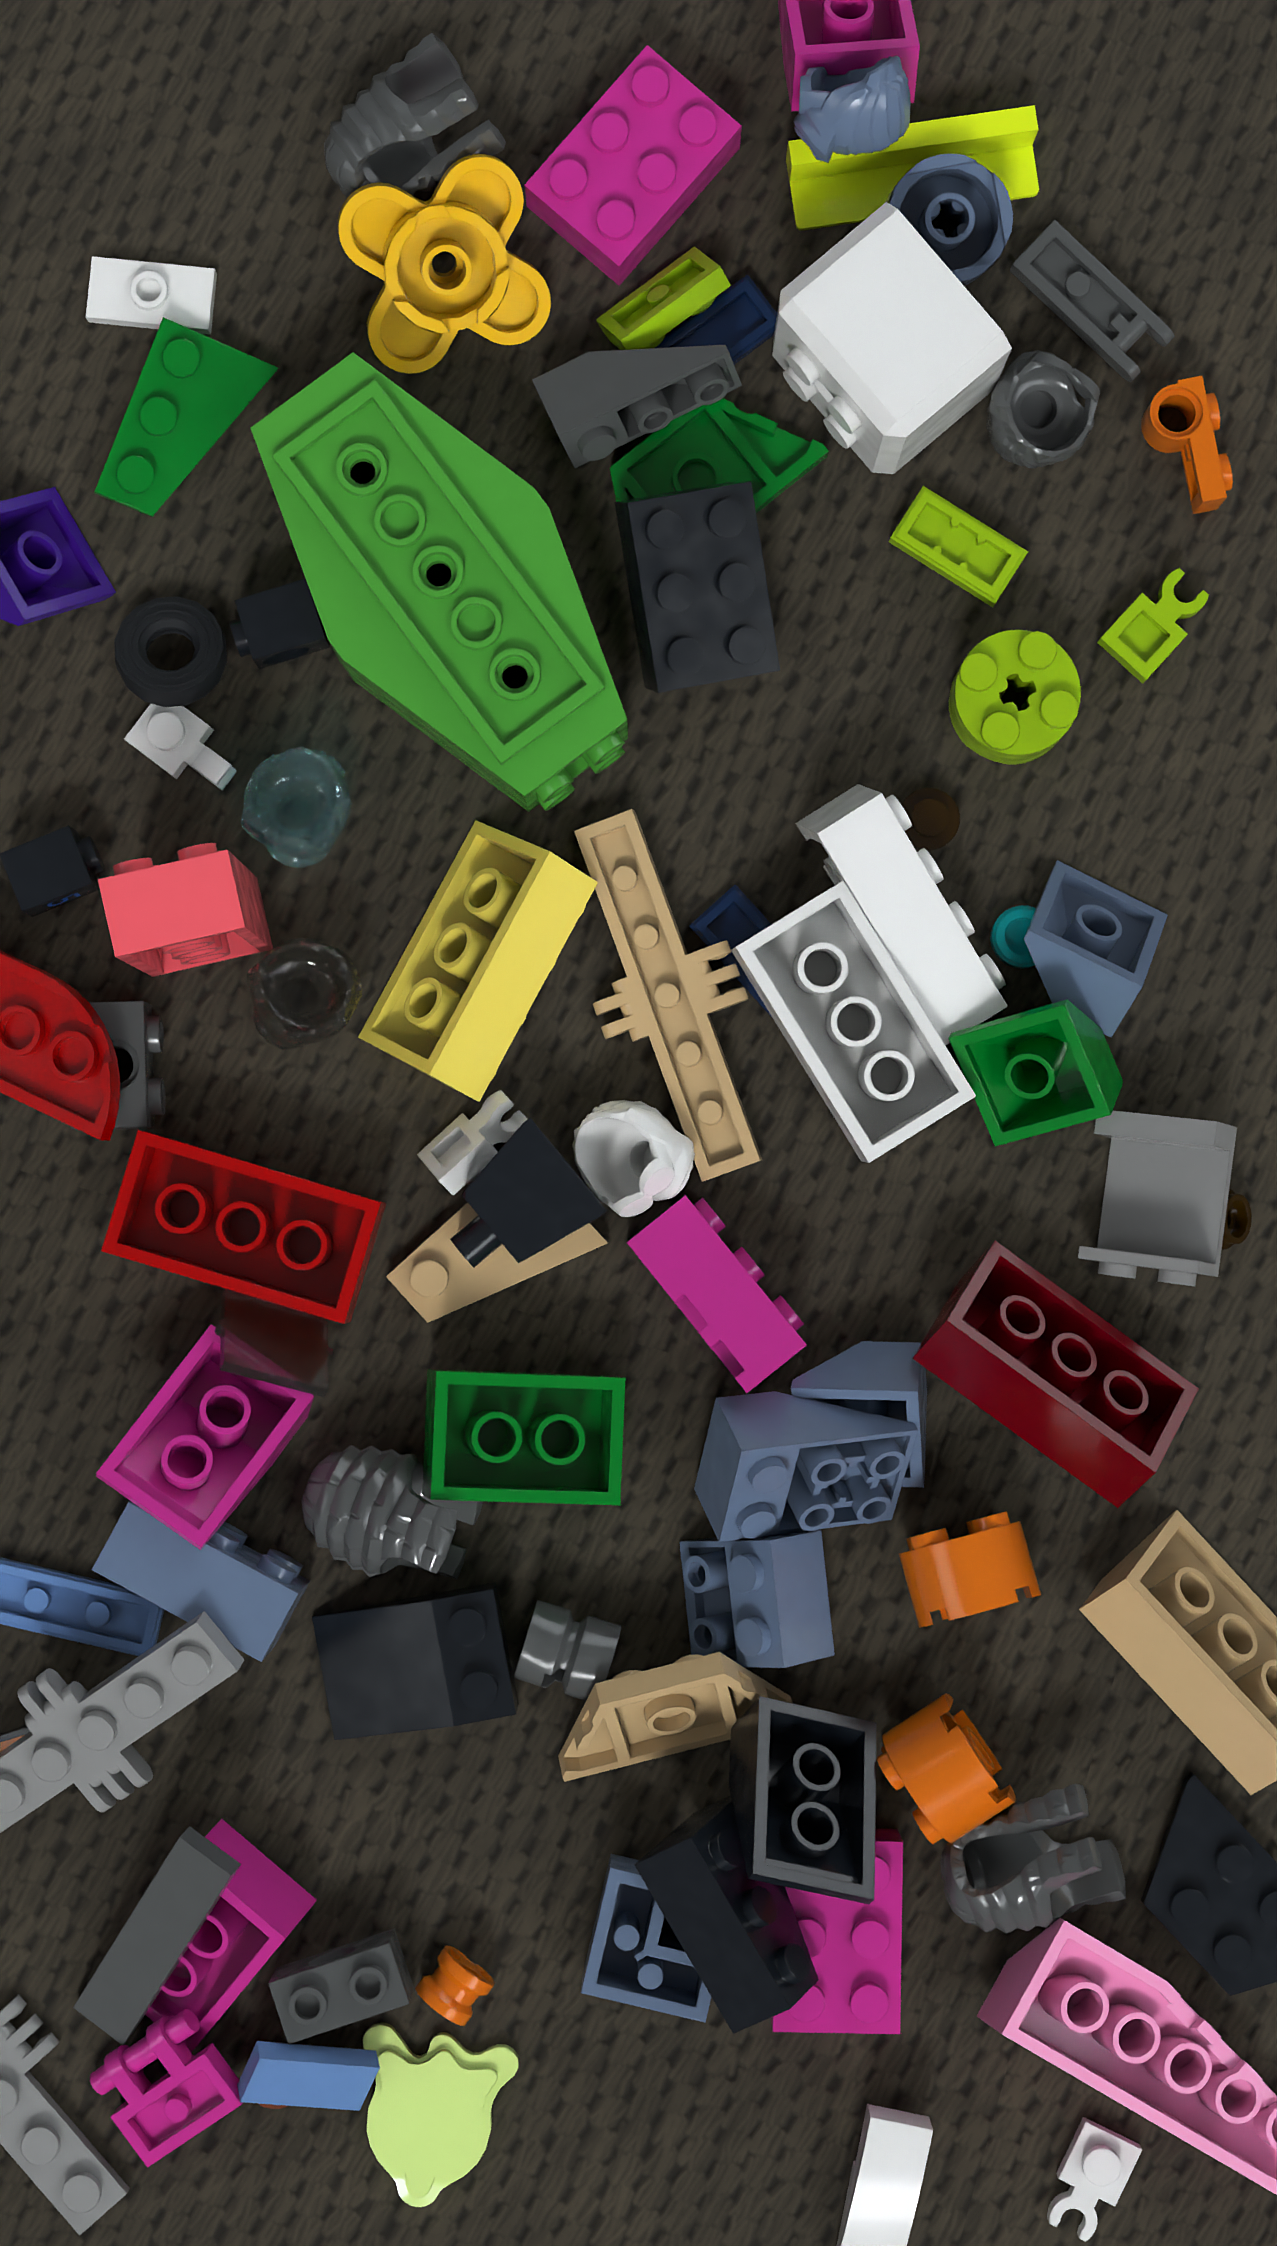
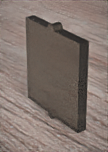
[214,1289,334,1397]

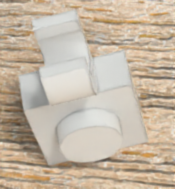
[124,704,237,790]
[417,1090,527,1196]

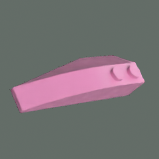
[977,1918,1277,2195]

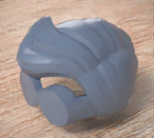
[793,56,911,163]

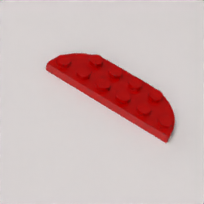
[0,950,120,1141]

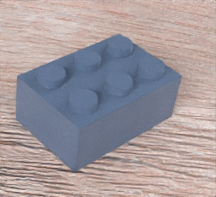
[92,1501,310,1662]

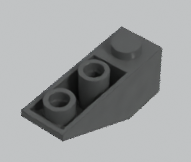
[532,345,742,468]

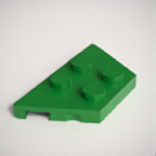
[610,398,829,513]

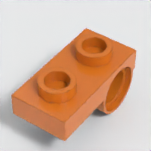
[1141,376,1233,514]

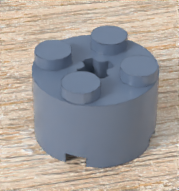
[886,154,1013,286]

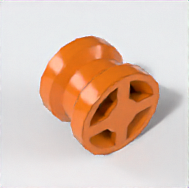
[415,1945,495,2026]

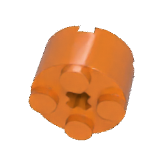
[899,1511,1041,1628]
[877,1693,1016,1844]

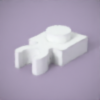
[1047,2117,1142,2242]

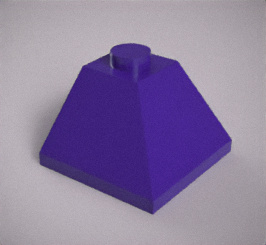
[0,487,116,626]

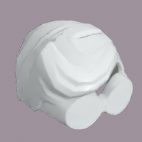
[572,1100,695,1217]

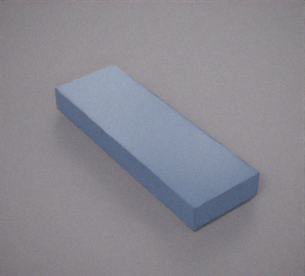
[0,1557,164,1656]

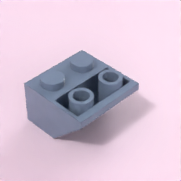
[679,1530,835,1668]

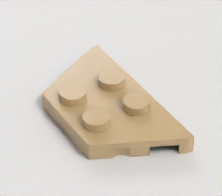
[558,1652,792,1782]

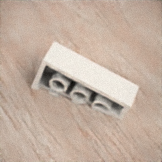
[795,784,1008,1046]

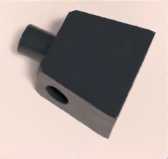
[450,1118,607,1268]

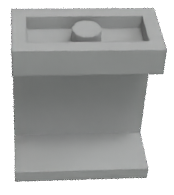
[1078,1111,1237,1287]

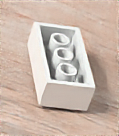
[731,880,976,1163]

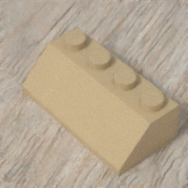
[1079,1510,1277,1795]

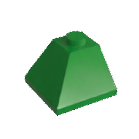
[949,999,1123,1147]

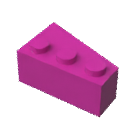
[626,1195,807,1393]

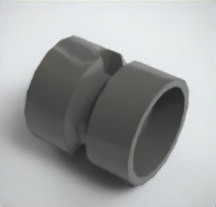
[514,1600,621,1700]

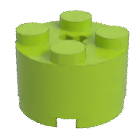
[949,630,1081,765]

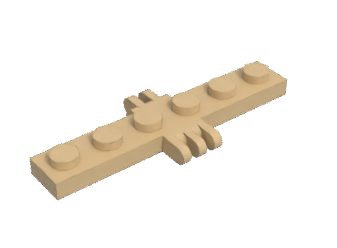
[574,809,762,1182]

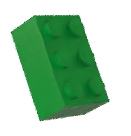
[422,1369,626,1505]

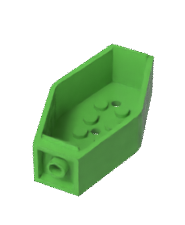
[250,352,628,812]

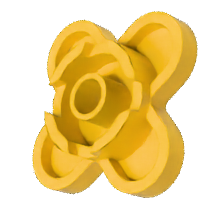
[338,154,551,374]

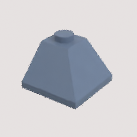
[1024,860,1168,1038]
[791,1341,927,1488]

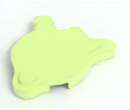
[363,2023,519,2207]

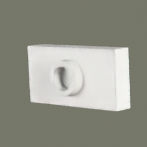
[86,256,217,334]

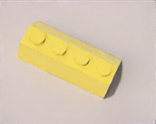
[358,820,598,1102]

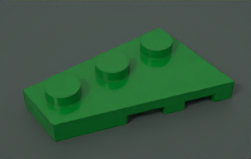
[94,317,279,517]

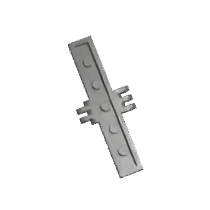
[0,1611,244,1833]
[0,1994,130,2236]

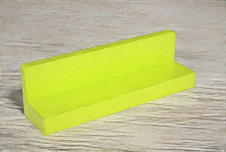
[786,105,1039,230]

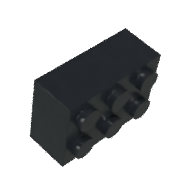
[614,481,780,693]

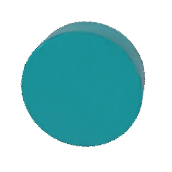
[990,906,1036,969]

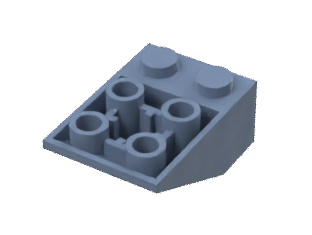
[694,1391,918,1542]

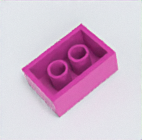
[524,45,742,286]
[770,1829,903,2034]

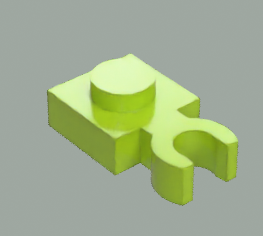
[1097,568,1209,684]

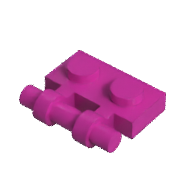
[90,2009,243,2168]

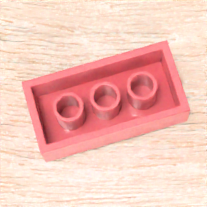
[98,843,273,977]

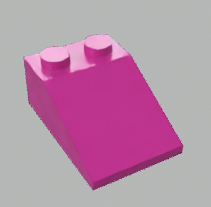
[778,0,920,112]
[96,1324,314,1550]
[145,1819,317,2053]

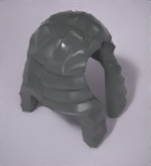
[324,33,506,198]
[301,1445,483,1580]
[940,1784,1126,1933]

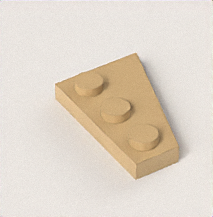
[386,1203,608,1323]

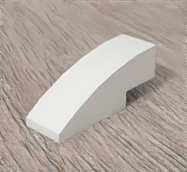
[837,2104,933,2246]

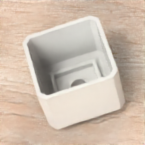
[772,202,1012,474]

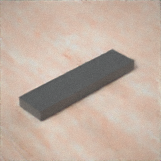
[73,1826,241,2045]

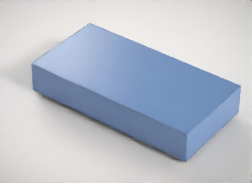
[237,2041,380,2111]

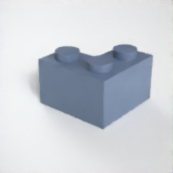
[581,1854,711,2023]

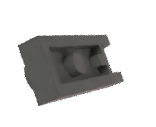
[1010,220,1175,382]

